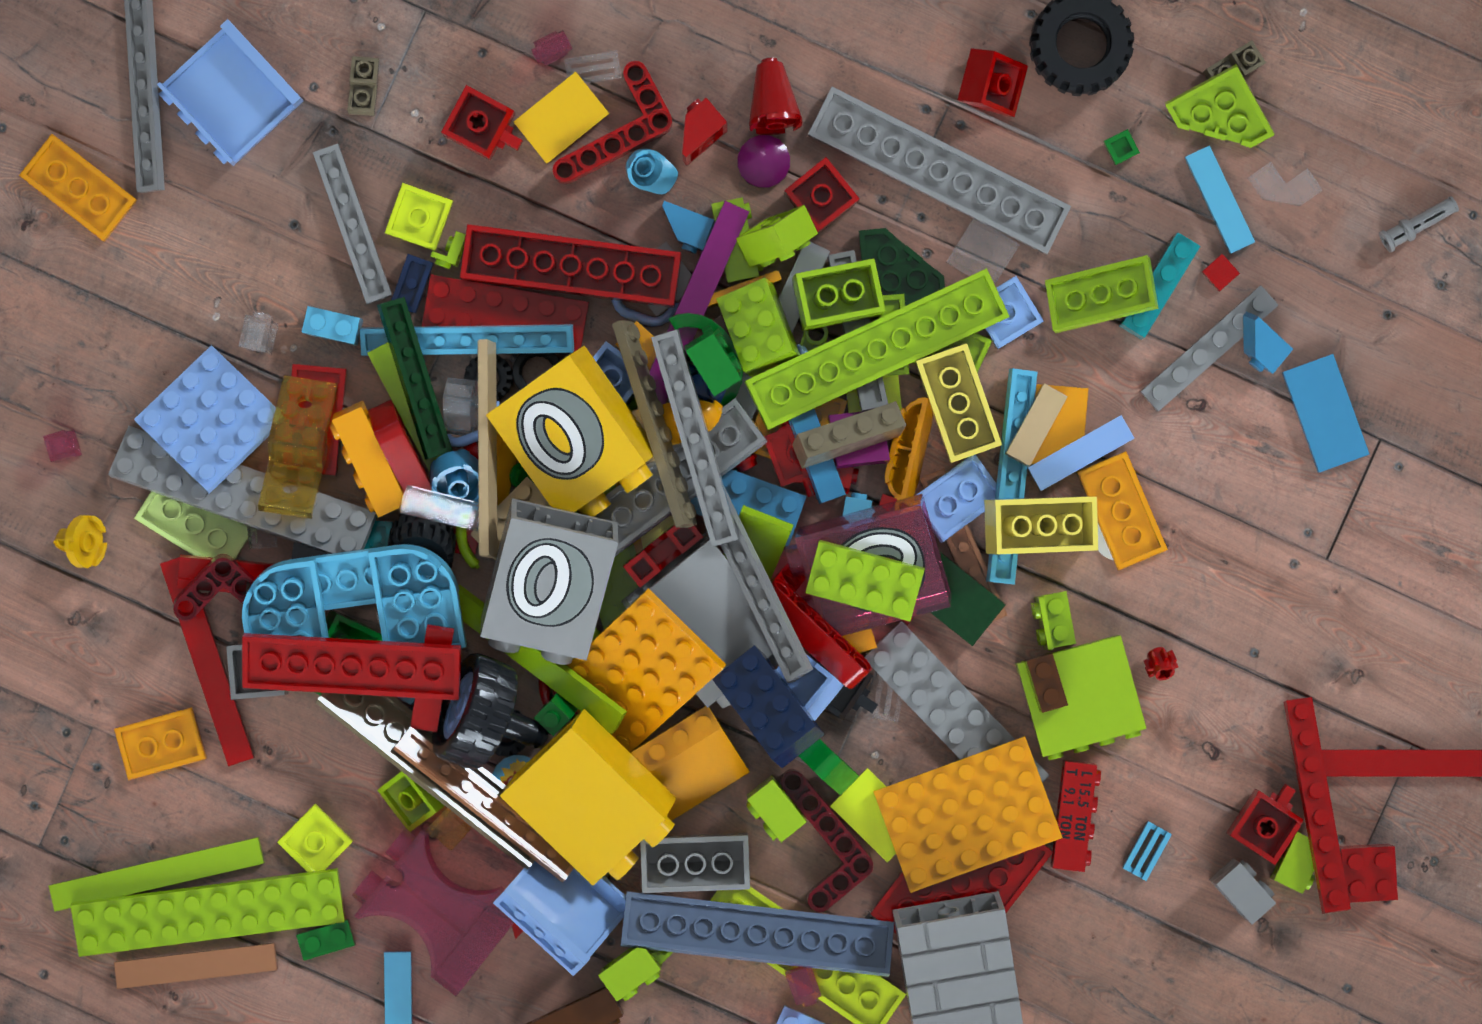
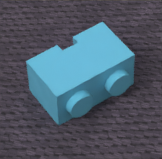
[302,306,363,346]

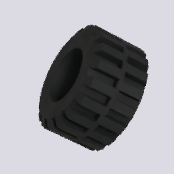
[387,511,456,568]

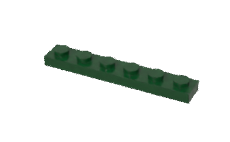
[377,297,453,460]

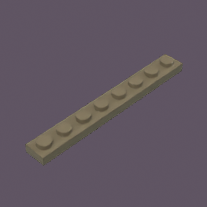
[612,320,697,528]

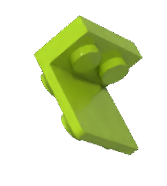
[1031,591,1076,651]

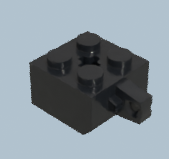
[816,661,878,720]

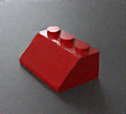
[682,98,728,166]

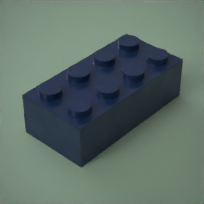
[712,645,825,768]

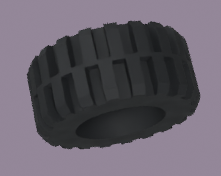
[1029,0,1134,96]

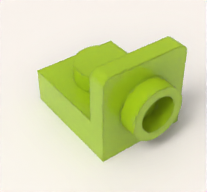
[430,231,466,269]

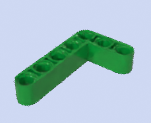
[799,739,860,795]

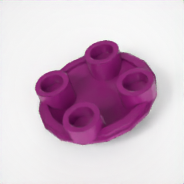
[738,135,790,188]

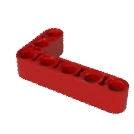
[553,61,672,184]
[368,399,453,527]
[770,562,872,689]

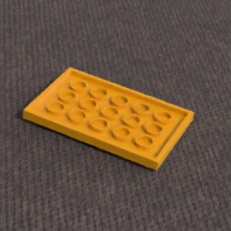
[567,588,726,752]
[873,736,1063,893]

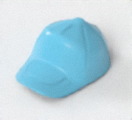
[625,149,678,195]

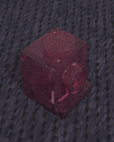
[43,429,82,463]

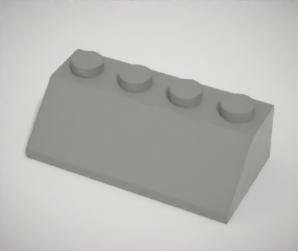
[640,833,750,893]

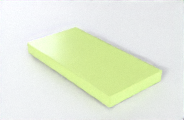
[134,491,254,560]

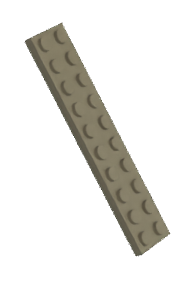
[315,693,534,869]

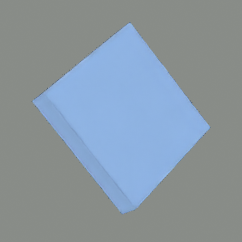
[985,276,1044,349]

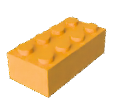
[330,400,408,518]

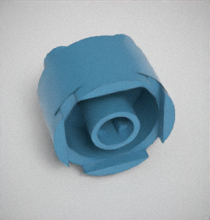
[429,449,479,514]

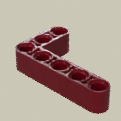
[173,554,255,621]
[781,769,873,912]

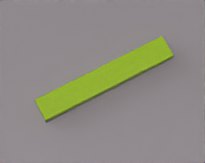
[367,342,443,472]

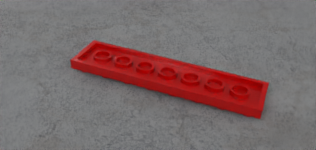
[242,633,461,700]

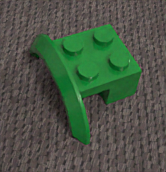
[668,313,743,407]

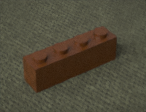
[525,986,624,1024]

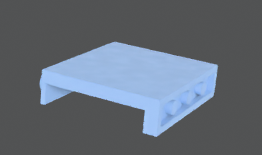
[157,19,304,166]
[493,861,626,976]

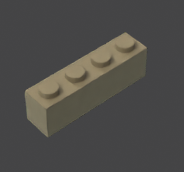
[792,401,906,469]

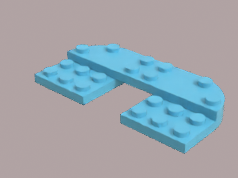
[242,544,467,648]

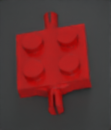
[764,421,816,497]

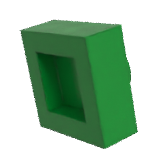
[1103,129,1140,166]

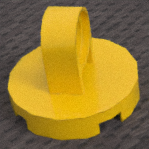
[53,515,107,568]

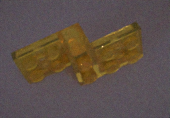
[258,375,337,519]

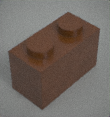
[1024,652,1068,713]

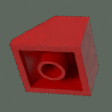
[957,48,1028,117]

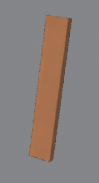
[919,468,1007,622]
[114,943,278,989]

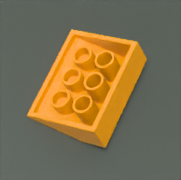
[630,705,750,821]

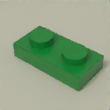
[296,919,356,961]

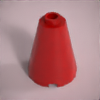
[749,58,803,135]

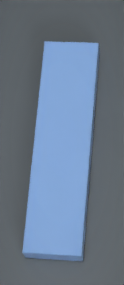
[1028,415,1134,491]

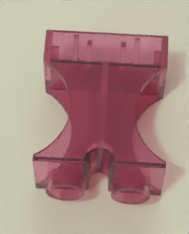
[352,827,514,996]

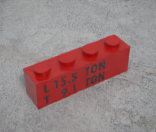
[1051,760,1101,872]

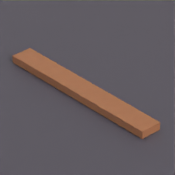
[393,727,574,883]

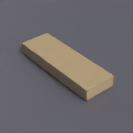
[1005,383,1068,467]

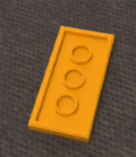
[19,134,137,242]
[1076,451,1168,570]

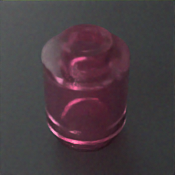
[531,30,572,66]

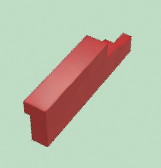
[177,555,275,593]

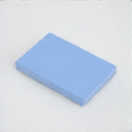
[910,454,997,543]

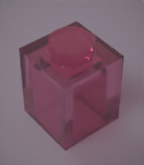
[785,966,822,1007]

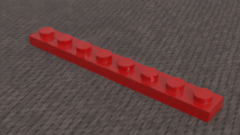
[1284,697,1351,914]

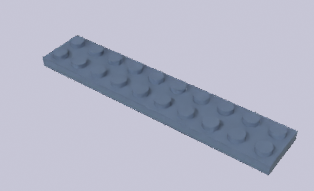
[621,891,894,977]

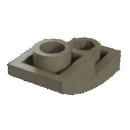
[1203,40,1266,79]
[347,56,379,116]

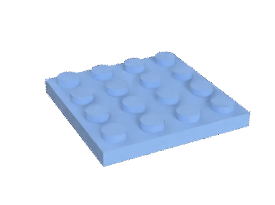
[134,345,286,494]

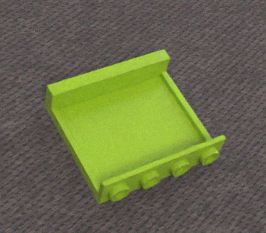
[1015,635,1147,760]

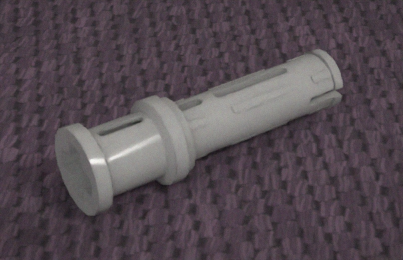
[1379,196,1459,253]

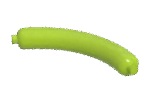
[456,510,480,569]

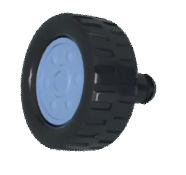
[432,653,549,770]

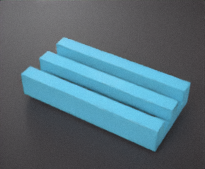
[1122,821,1172,881]

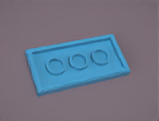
[1282,354,1370,473]

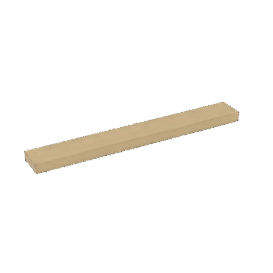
[478,339,498,558]

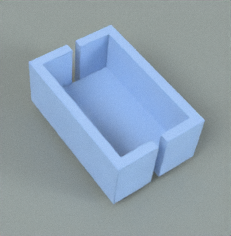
[776,654,844,720]

